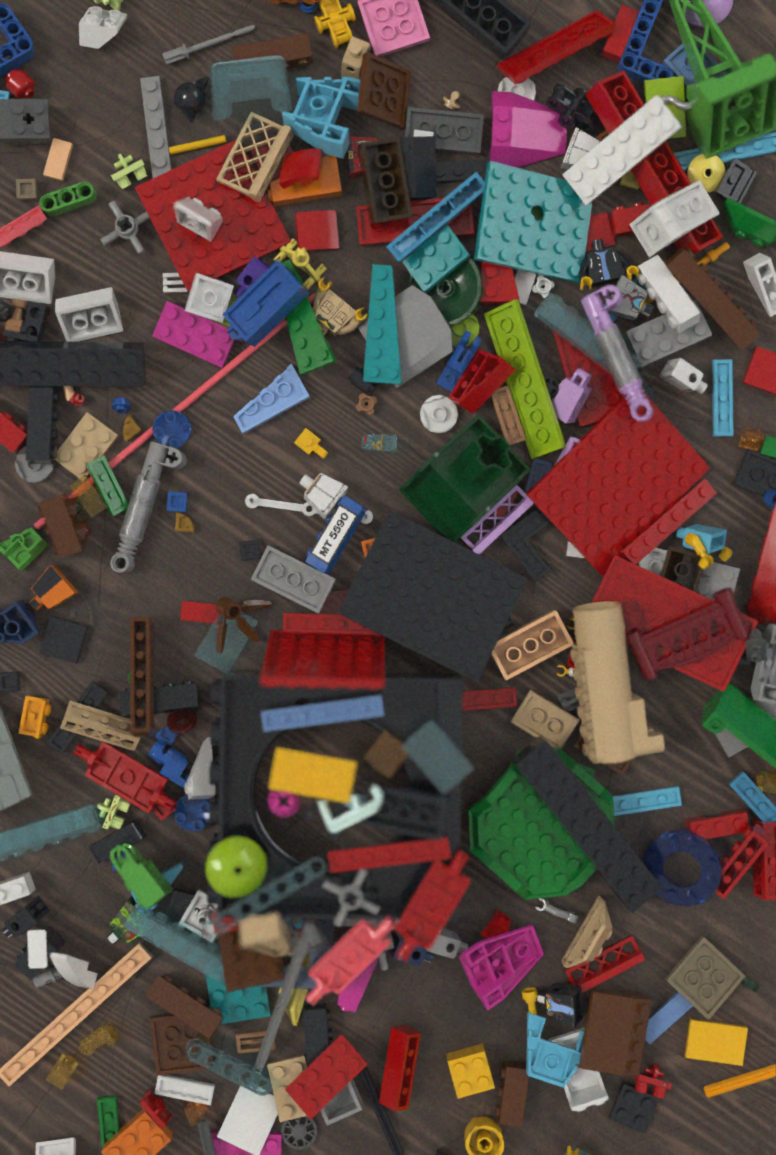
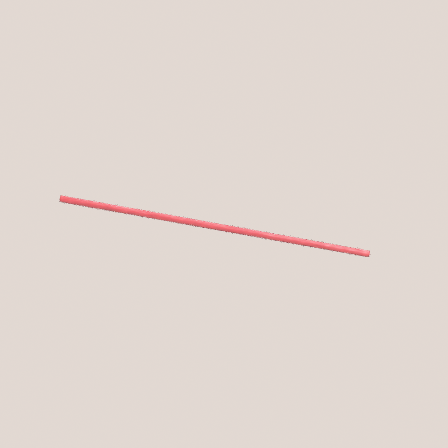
[34,293,315,530]

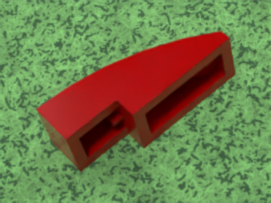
[601,4,639,63]

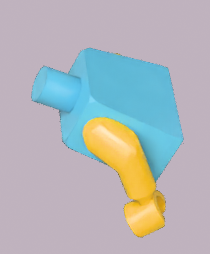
[676,524,732,569]

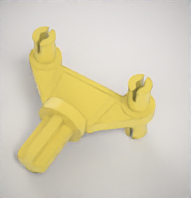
[273,238,327,290]

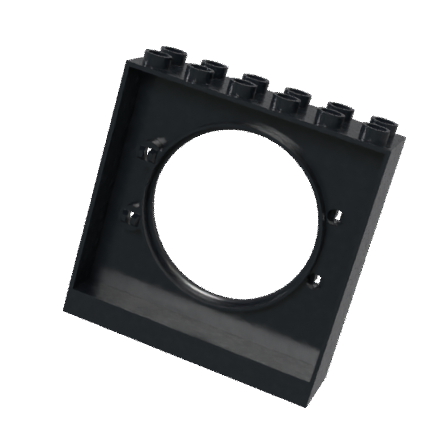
[207,670,463,921]

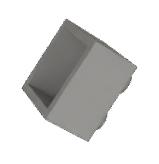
[320,1079,363,1125]

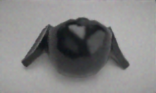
[174,76,209,122]

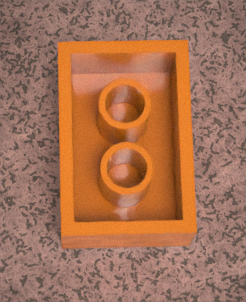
[101,1108,173,1155]

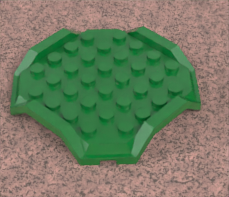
[467,747,614,900]

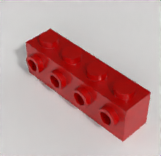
[708,823,772,899]
[379,1025,421,1112]

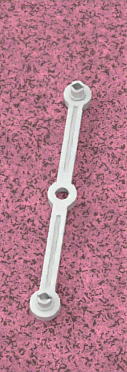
[245,494,373,524]

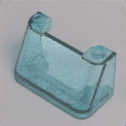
[210,55,292,120]

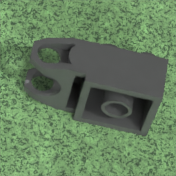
[0,99,52,145]

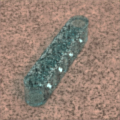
[186,1038,272,1096]

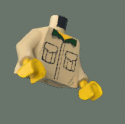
[313,277,369,336]

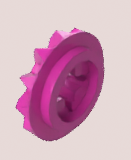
[268,790,300,817]

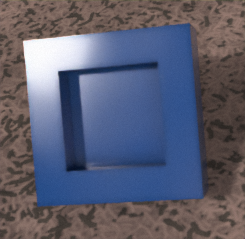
[167,491,188,512]

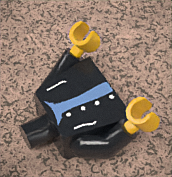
[579,239,639,290]

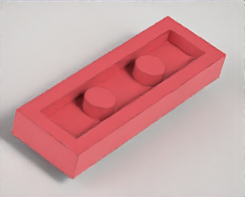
[0,205,47,247]

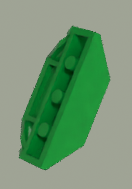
[722,198,776,248]

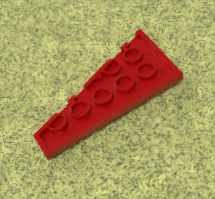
[549,311,624,427]

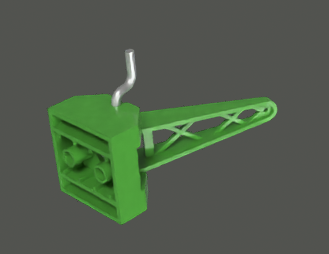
[644,0,776,159]

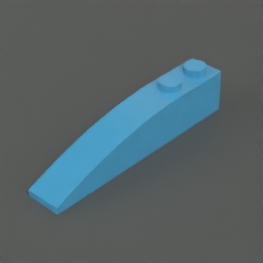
[386,172,485,262]

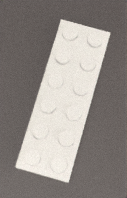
[562,95,682,206]

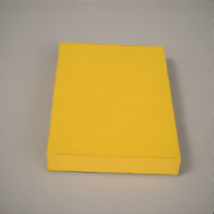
[684,1018,748,1066]

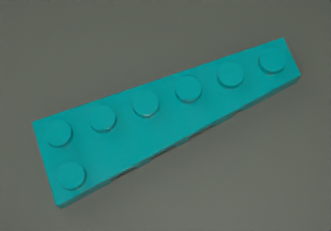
[363,264,402,385]

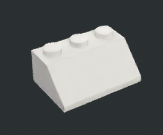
[0,251,55,304]
[55,287,123,342]

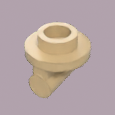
[443,91,461,110]

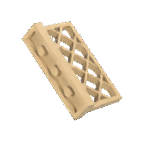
[216,112,294,203]

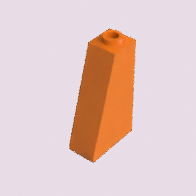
[267,155,342,207]

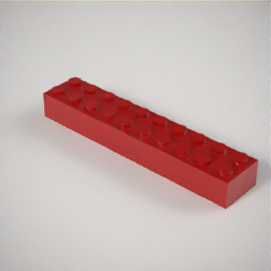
[585,70,723,255]

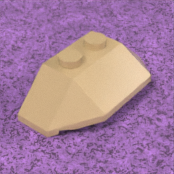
[561,895,612,968]

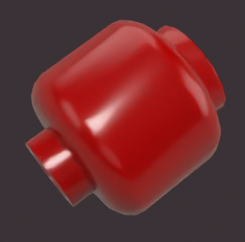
[6,69,35,99]

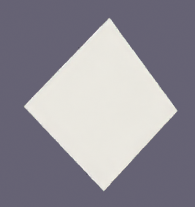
[217,1081,278,1155]

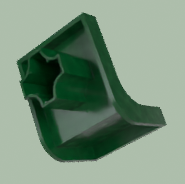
[399,414,531,542]

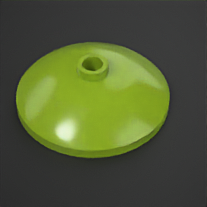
[206,836,267,897]

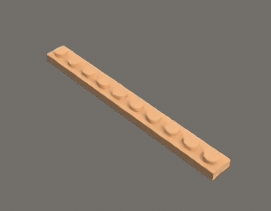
[0,942,152,1086]

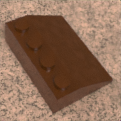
[579,991,652,1076]

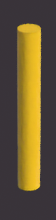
[169,135,227,155]

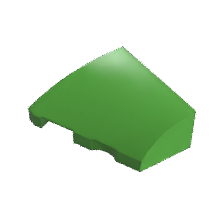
[0,528,49,572]

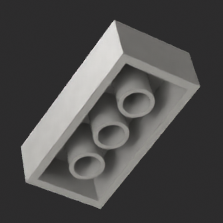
[622,300,712,369]

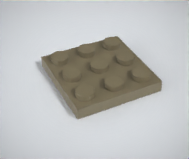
[665,936,745,1020]

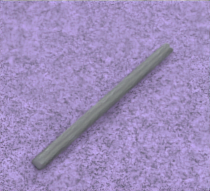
[254,924,314,1072]

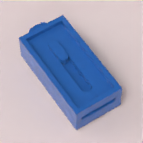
[222,260,309,347]

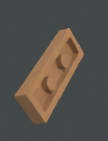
[491,385,526,445]

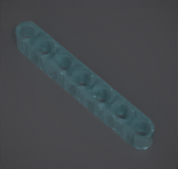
[201,857,326,939]

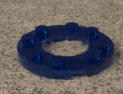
[643,830,722,906]

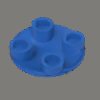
[152,410,192,449]
[174,794,210,831]

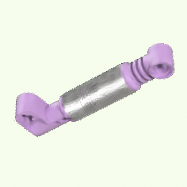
[581,285,654,422]

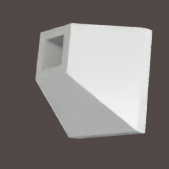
[79,6,127,49]

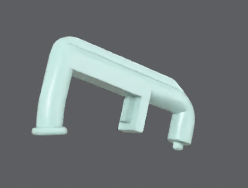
[317,785,383,833]

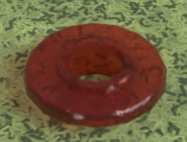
[167,710,197,734]

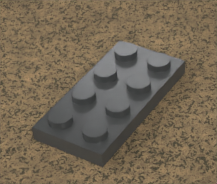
[405,107,484,155]

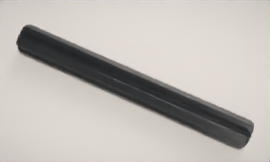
[358,1068,404,1155]

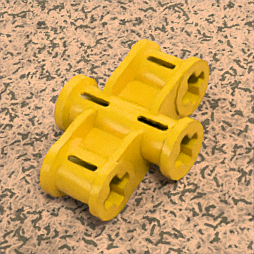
[314,0,356,49]

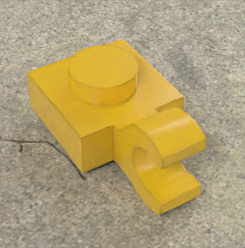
[294,428,328,459]

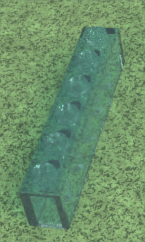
[534,293,643,375]
[0,802,104,862]
[123,902,225,985]

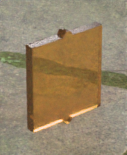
[363,731,411,779]

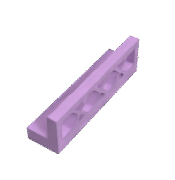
[461,484,534,554]

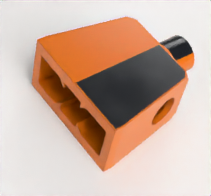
[29,565,79,611]

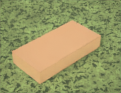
[43,138,73,182]

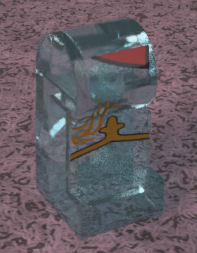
[361,434,397,454]

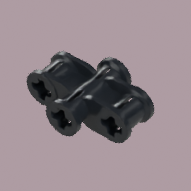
[546,84,599,133]

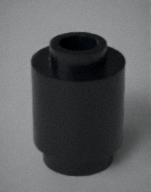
[348,367,377,394]

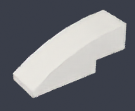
[50,952,98,989]

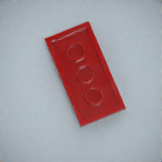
[285,1034,368,1120]

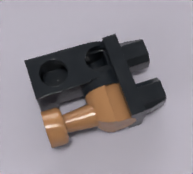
[3,298,51,341]

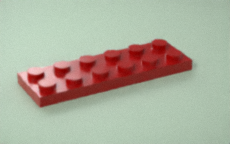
[497,10,617,85]
[356,198,474,246]

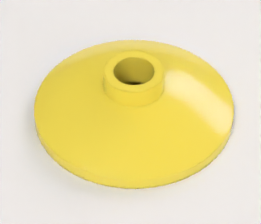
[687,154,725,193]

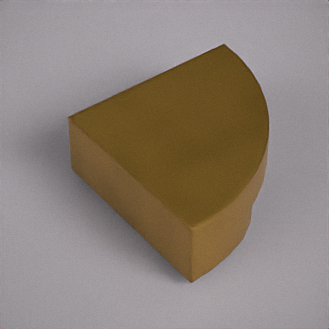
[123,415,142,442]
[175,512,195,533]

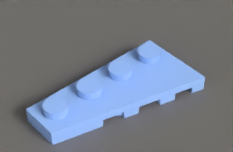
[233,363,310,435]

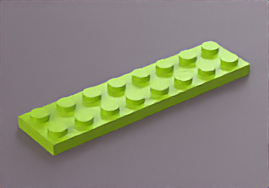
[484,300,566,459]

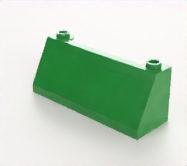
[701,681,776,768]

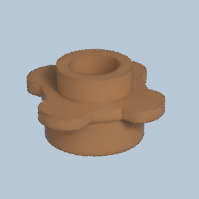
[356,393,377,415]

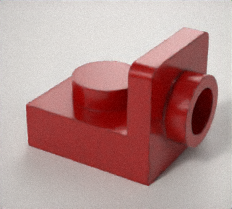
[481,910,512,939]

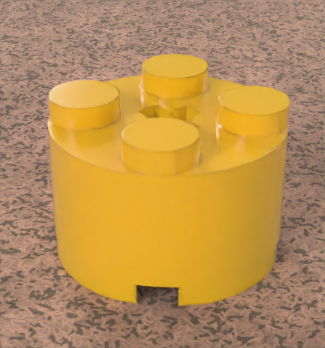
[464,1116,504,1155]

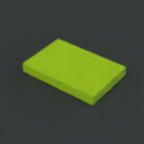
[644,76,686,139]

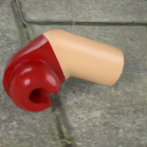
[63,386,85,406]

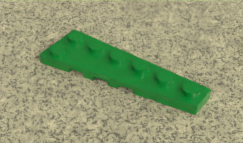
[282,259,336,375]

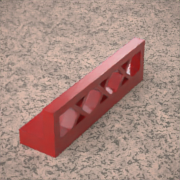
[751,819,776,901]
[564,934,645,993]

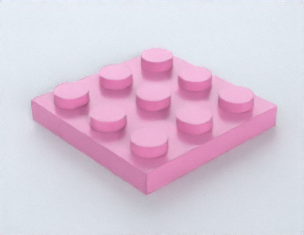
[357,0,430,57]

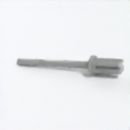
[162,25,255,65]

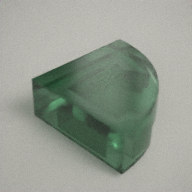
[741,976,760,992]

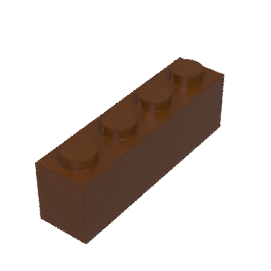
[232,33,313,78]
[145,974,225,1039]

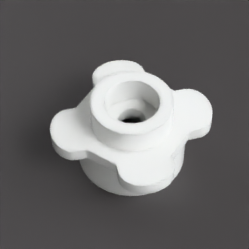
[532,275,554,298]

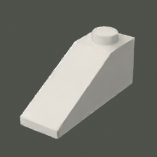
[743,253,776,317]
[185,737,216,800]

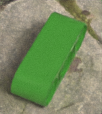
[39,182,97,216]

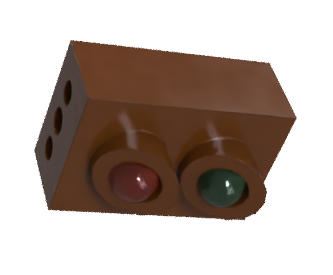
[38,493,91,559]

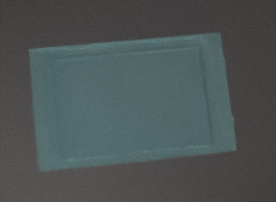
[194,612,258,673]
[401,719,474,795]

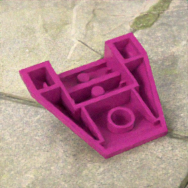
[489,91,567,168]
[459,925,544,1010]

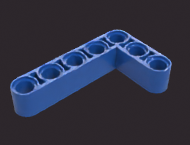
[617,0,673,84]
[0,3,35,77]

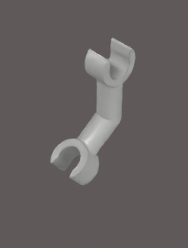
[535,898,579,923]

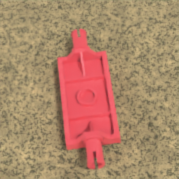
[306,916,397,1005]

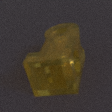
[79,1021,119,1056]

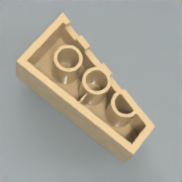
[240,913,293,958]

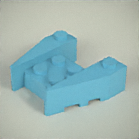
[282,77,360,159]

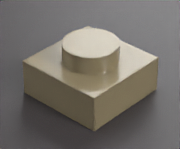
[16,179,38,201]

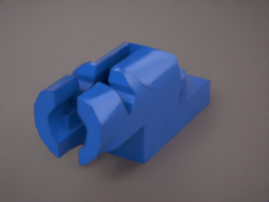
[436,331,482,392]
[148,739,190,789]

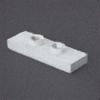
[154,1074,215,1105]

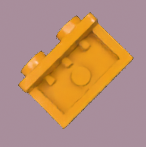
[18,695,52,739]

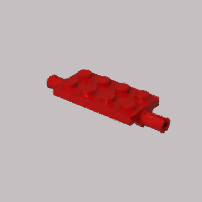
[73,742,177,814]
[395,850,471,962]

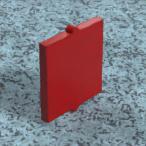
[585,212,616,253]

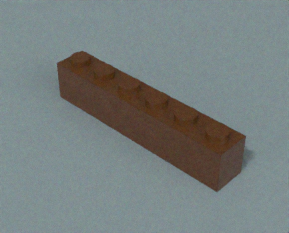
[664,247,761,350]
[130,617,155,737]

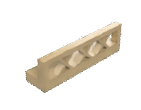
[60,701,140,751]

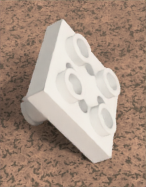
[179,888,218,942]

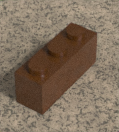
[495,1060,529,1127]

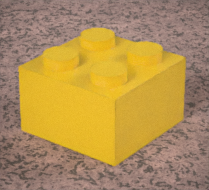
[446,1043,495,1099]

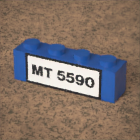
[305,495,368,574]

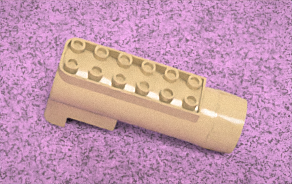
[570,601,664,764]

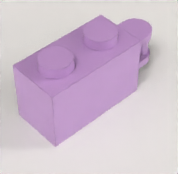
[551,368,592,424]

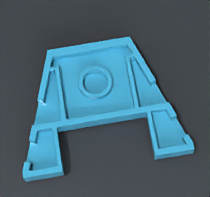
[526,1012,585,1088]

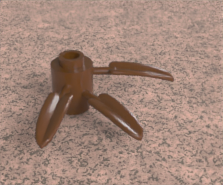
[216,597,272,654]

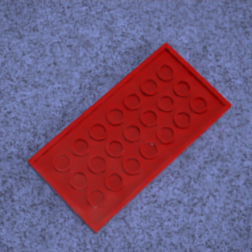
[591,555,758,692]

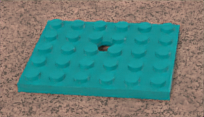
[474,161,593,284]

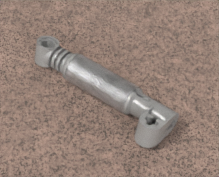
[110,442,187,574]

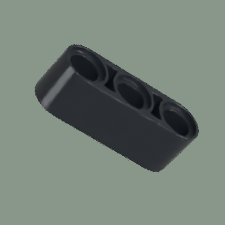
[89,819,147,864]

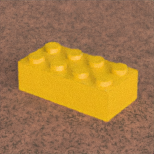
[269,748,357,804]

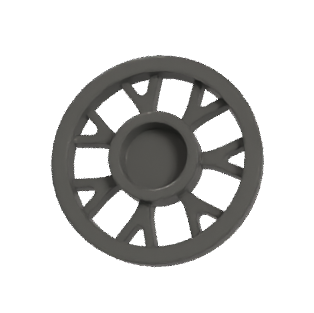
[281,1116,317,1150]

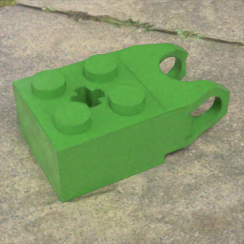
[110,843,174,909]

